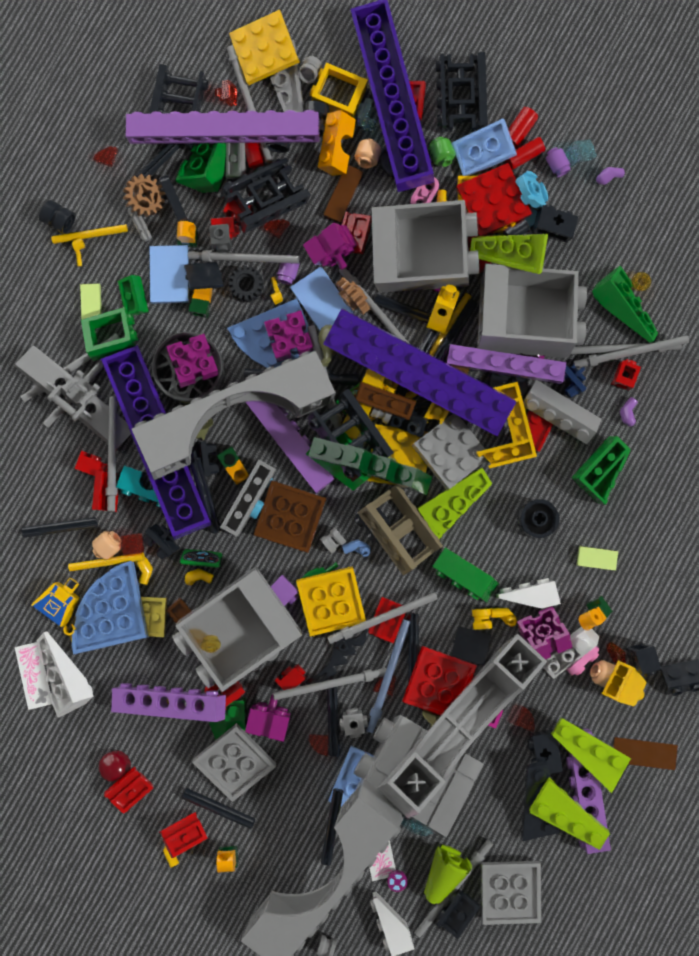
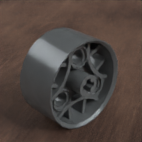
[152,332,226,405]

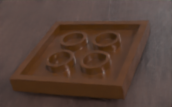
[254,480,326,553]

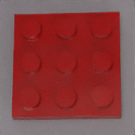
[456,163,532,236]
[402,646,477,715]

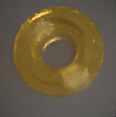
[632,272,651,291]
[201,635,221,653]

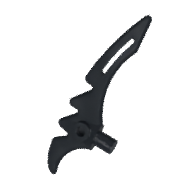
[303,629,369,686]

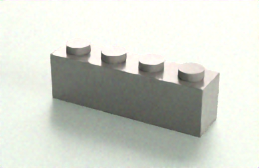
[523,380,602,444]
[220,460,276,537]

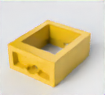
[310,63,368,118]

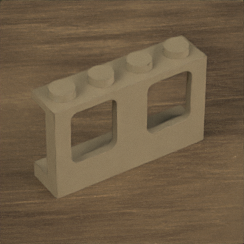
[357,485,443,576]

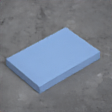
[452,118,517,176]
[150,245,189,304]
[290,266,353,331]
[328,746,374,807]

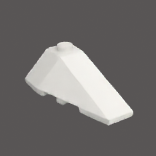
[37,632,94,718]

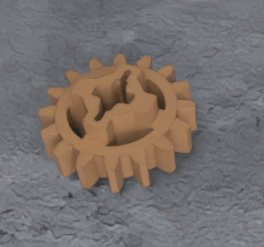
[123,174,165,217]
[336,277,370,315]

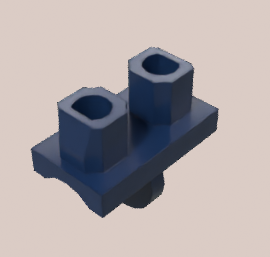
[556,365,587,398]

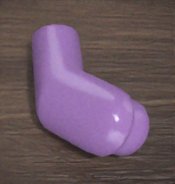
[596,167,625,185]
[620,397,638,426]

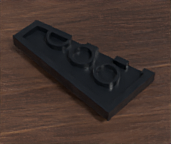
[521,760,561,841]

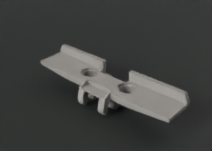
[15,345,131,450]

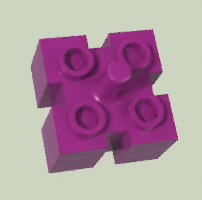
[303,223,358,270]
[264,310,313,363]
[166,334,218,388]
[517,606,572,660]
[245,694,291,742]

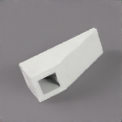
[496,578,561,608]
[543,627,599,679]
[370,892,414,956]

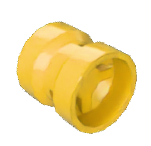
[472,608,492,630]

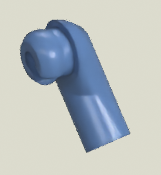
[342,539,370,557]

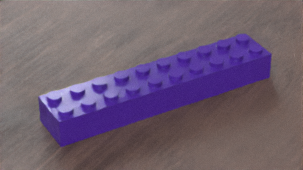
[351,0,435,192]
[323,308,516,436]
[101,345,211,540]

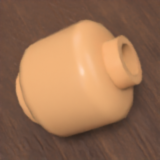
[355,139,381,169]
[92,531,122,559]
[590,660,616,688]

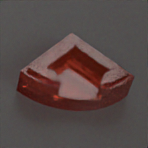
[93,146,118,167]
[264,219,290,239]
[607,642,626,664]
[373,675,396,695]
[515,706,535,732]
[309,734,328,756]

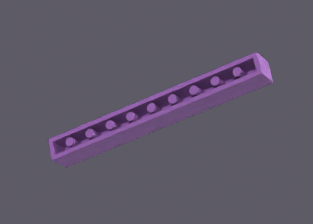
[126,110,319,144]

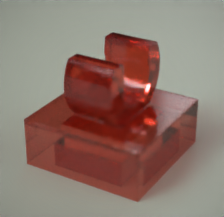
[215,80,237,106]
[121,533,144,555]

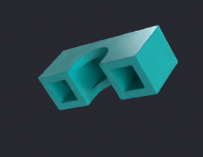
[116,465,161,507]

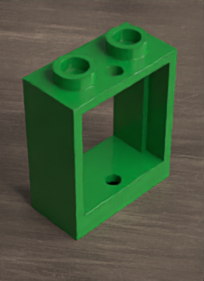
[81,307,138,361]

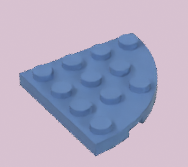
[228,299,327,369]
[72,561,149,654]

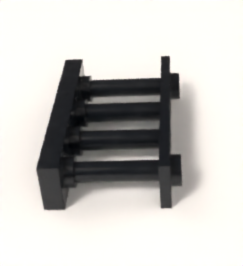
[149,64,208,151]
[307,389,394,482]

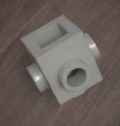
[339,708,368,738]

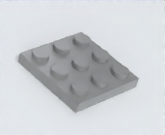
[412,413,487,491]
[192,723,276,802]
[481,861,541,925]

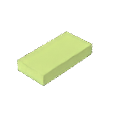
[80,284,102,319]
[577,546,618,570]

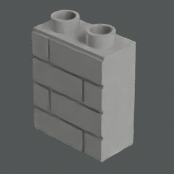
[372,200,479,293]
[477,264,587,358]
[172,567,302,692]
[354,715,484,837]

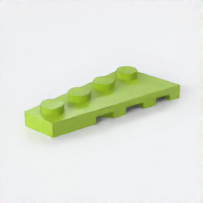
[470,234,548,274]
[417,468,492,539]
[551,717,631,793]
[529,777,610,850]

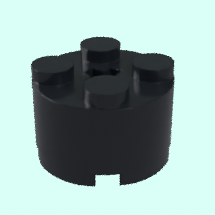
[517,499,560,538]

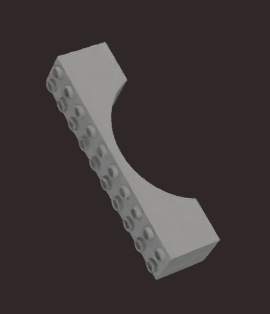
[132,351,335,480]
[377,634,547,818]
[241,779,403,956]

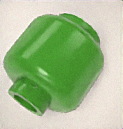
[428,137,456,167]

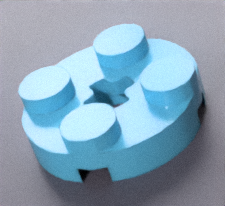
[516,171,548,209]

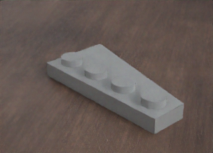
[270,40,304,112]

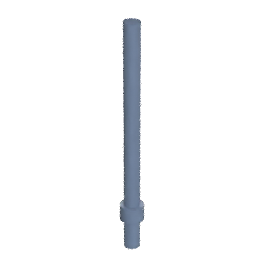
[366,619,410,733]

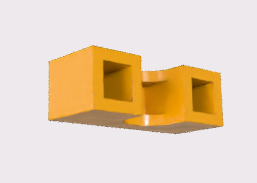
[318,110,356,176]

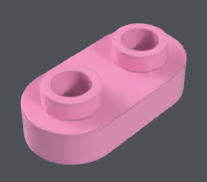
[410,177,439,204]
[566,646,599,676]

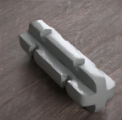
[128,207,152,242]

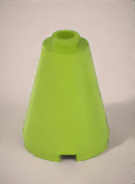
[424,845,472,904]

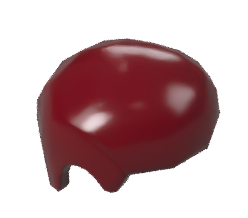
[98,750,131,782]

